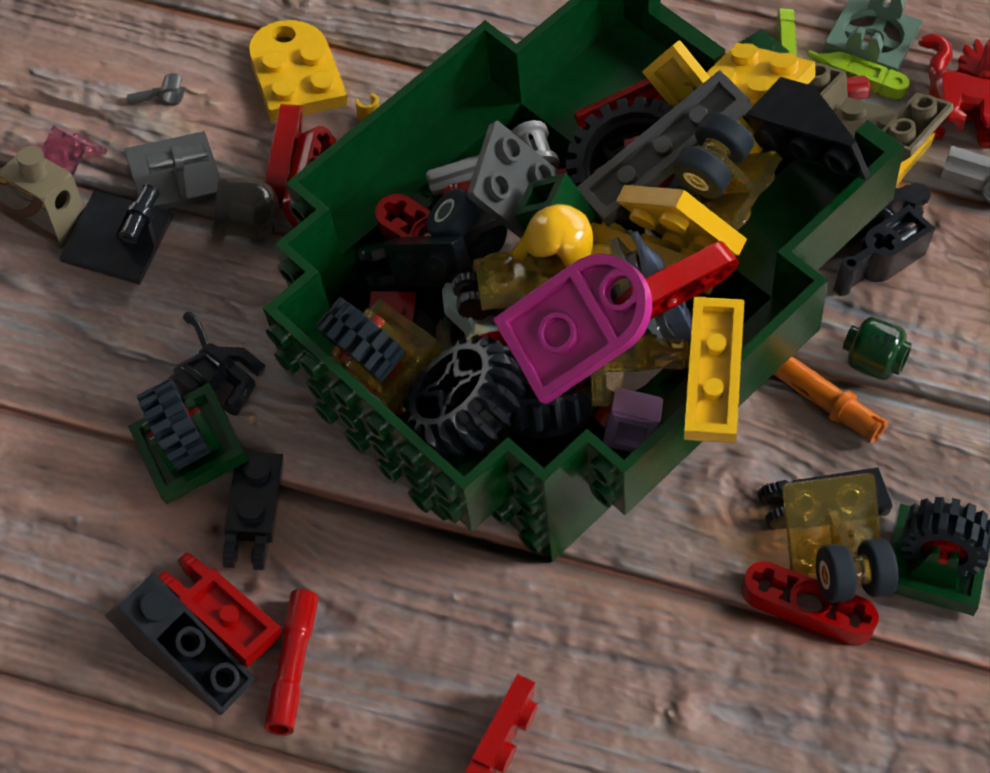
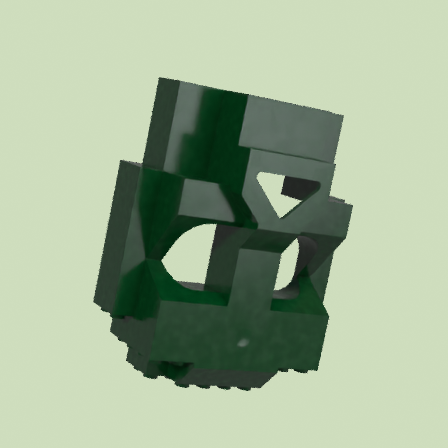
[263,0,904,562]

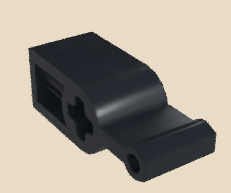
[833,205,935,296]

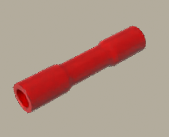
[264,589,319,736]

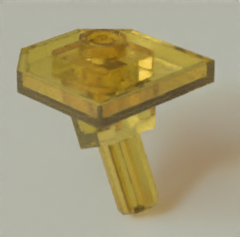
[591,301,690,406]

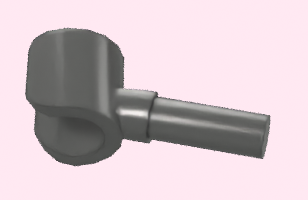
[127,73,185,106]

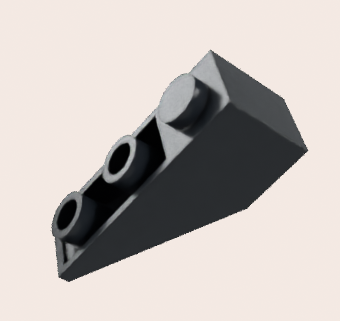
[746,77,871,180]
[104,572,256,715]

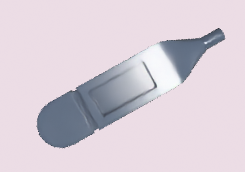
[631,231,693,346]

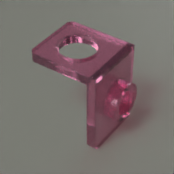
[41,126,108,176]

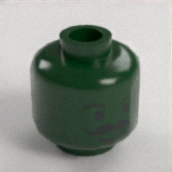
[843,317,912,381]

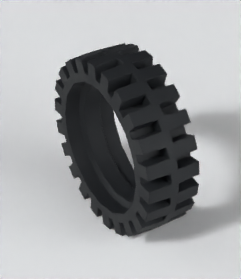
[566,97,699,236]

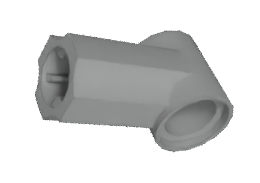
[940,146,990,203]

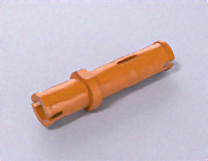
[773,356,888,444]

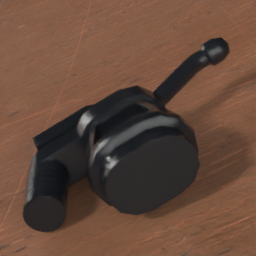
[168,311,266,416]

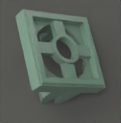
[823,0,922,72]

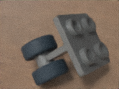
[427,121,558,266]

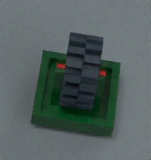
[128,378,249,505]
[890,497,990,616]

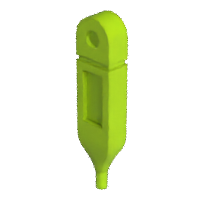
[776,8,797,57]
[807,50,910,100]

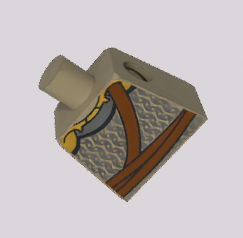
[0,146,84,249]

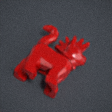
[918,33,990,147]

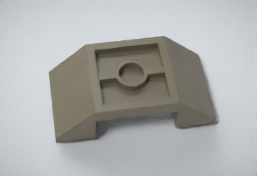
[809,62,953,162]

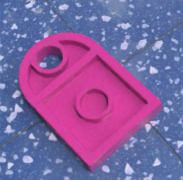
[493,254,652,404]

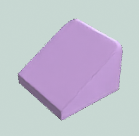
[602,388,663,452]

